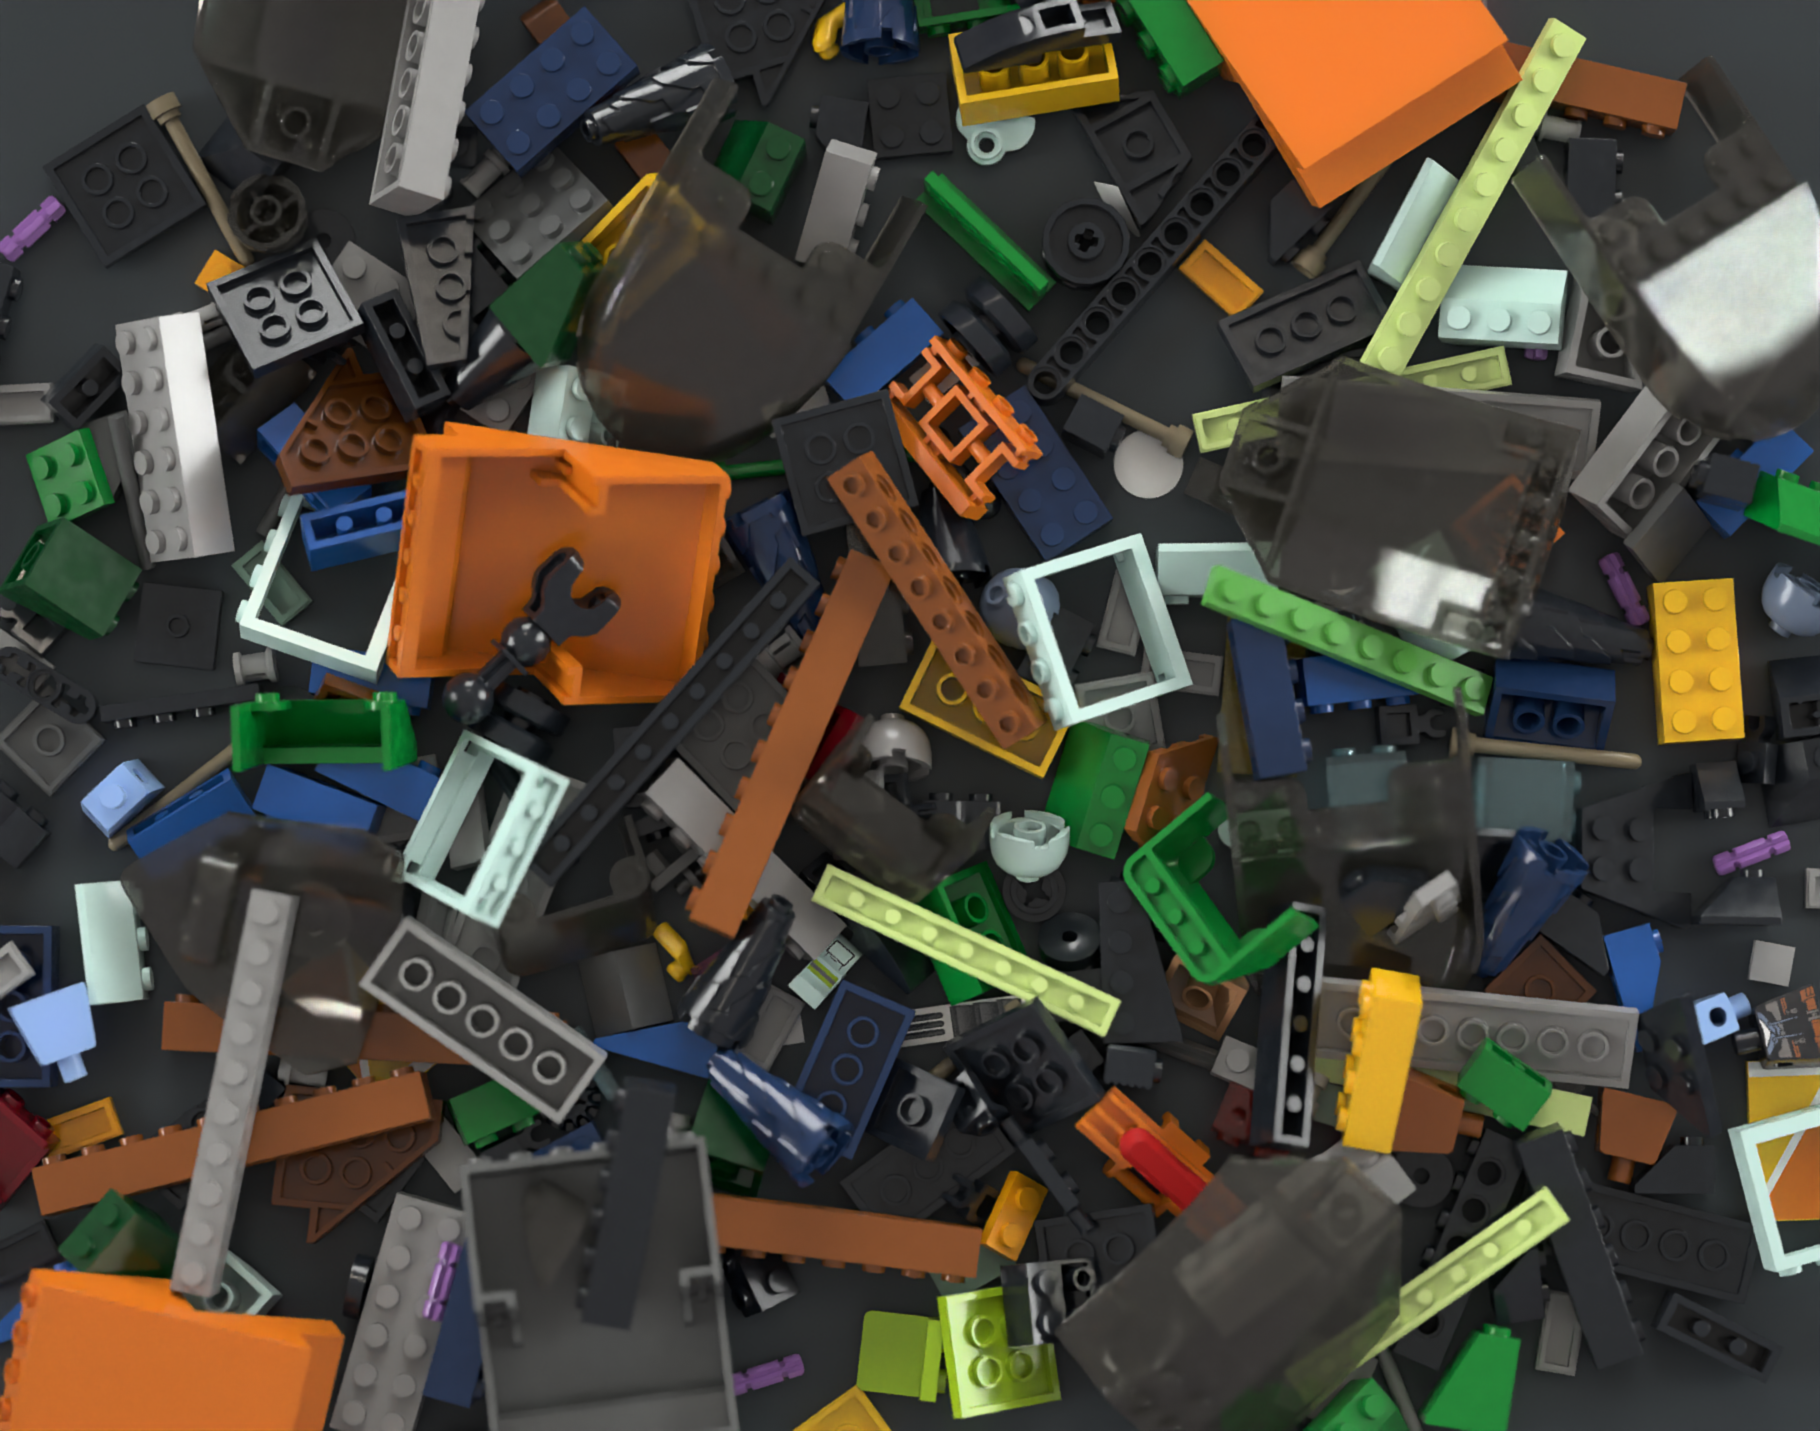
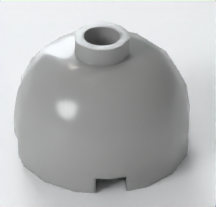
[853,713,932,782]

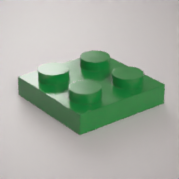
[25,428,115,523]

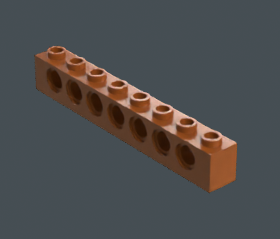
[827,451,1048,750]

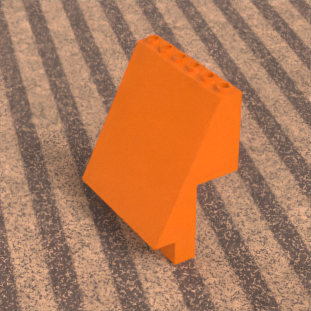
[1186,0,1523,208]
[385,421,731,705]
[0,1269,345,1431]

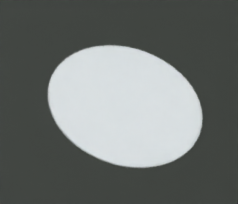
[1114,431,1183,498]

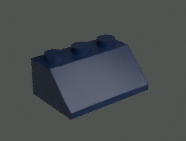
[1483,657,1616,750]

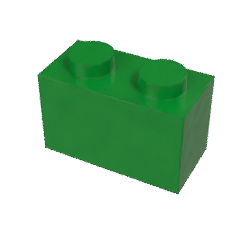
[1457,1037,1552,1131]
[446,1080,541,1149]

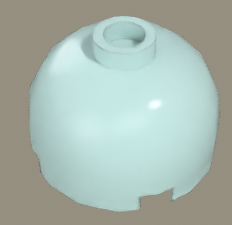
[989,810,1070,882]

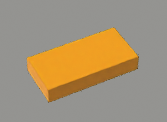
[1178,239,1264,316]
[47,1097,124,1157]

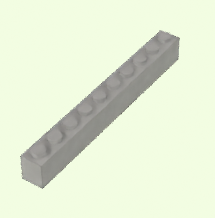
[170,888,300,1298]

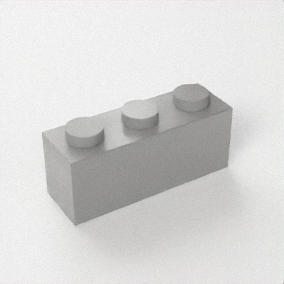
[795,139,881,274]

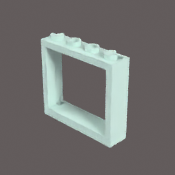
[235,494,395,684]
[1002,533,1193,731]
[393,729,570,928]
[1728,1103,1820,1276]

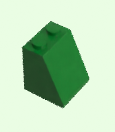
[1417,1323,1520,1431]

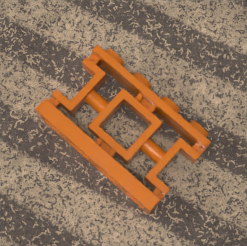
[878,335,1043,521]

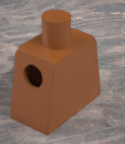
[1391,1067,1484,1154]
[1595,1087,1677,1185]

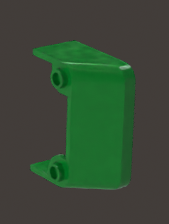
[231,691,418,772]
[1123,792,1319,986]

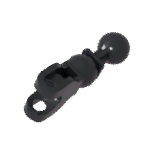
[442,547,621,724]

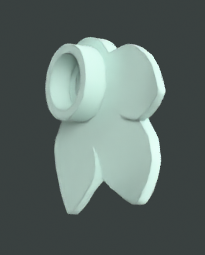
[956,107,1035,166]

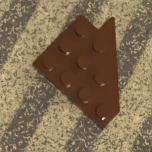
[275,348,427,496]
[271,1085,446,1244]

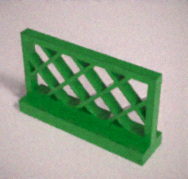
[914,170,1056,313]

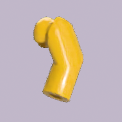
[812,2,845,60]
[652,922,695,982]

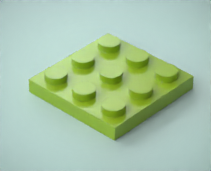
[937,1286,1061,1418]

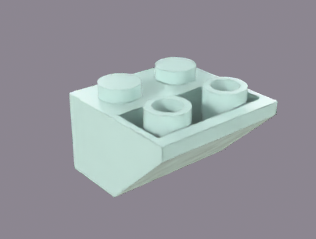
[527,365,628,448]

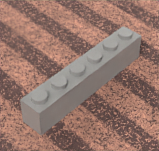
[637,758,847,960]

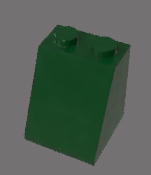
[701,120,807,225]
[489,240,607,368]
[0,517,142,640]
[691,1079,770,1198]
[57,1188,180,1280]

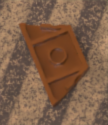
[1124,734,1219,849]

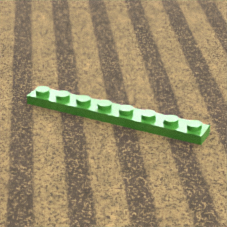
[1201,565,1493,716]

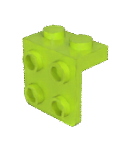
[857,1310,947,1402]

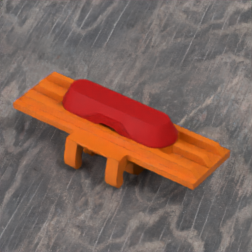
[1075,1085,1249,1244]

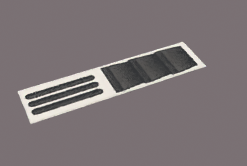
[900,995,1026,1048]

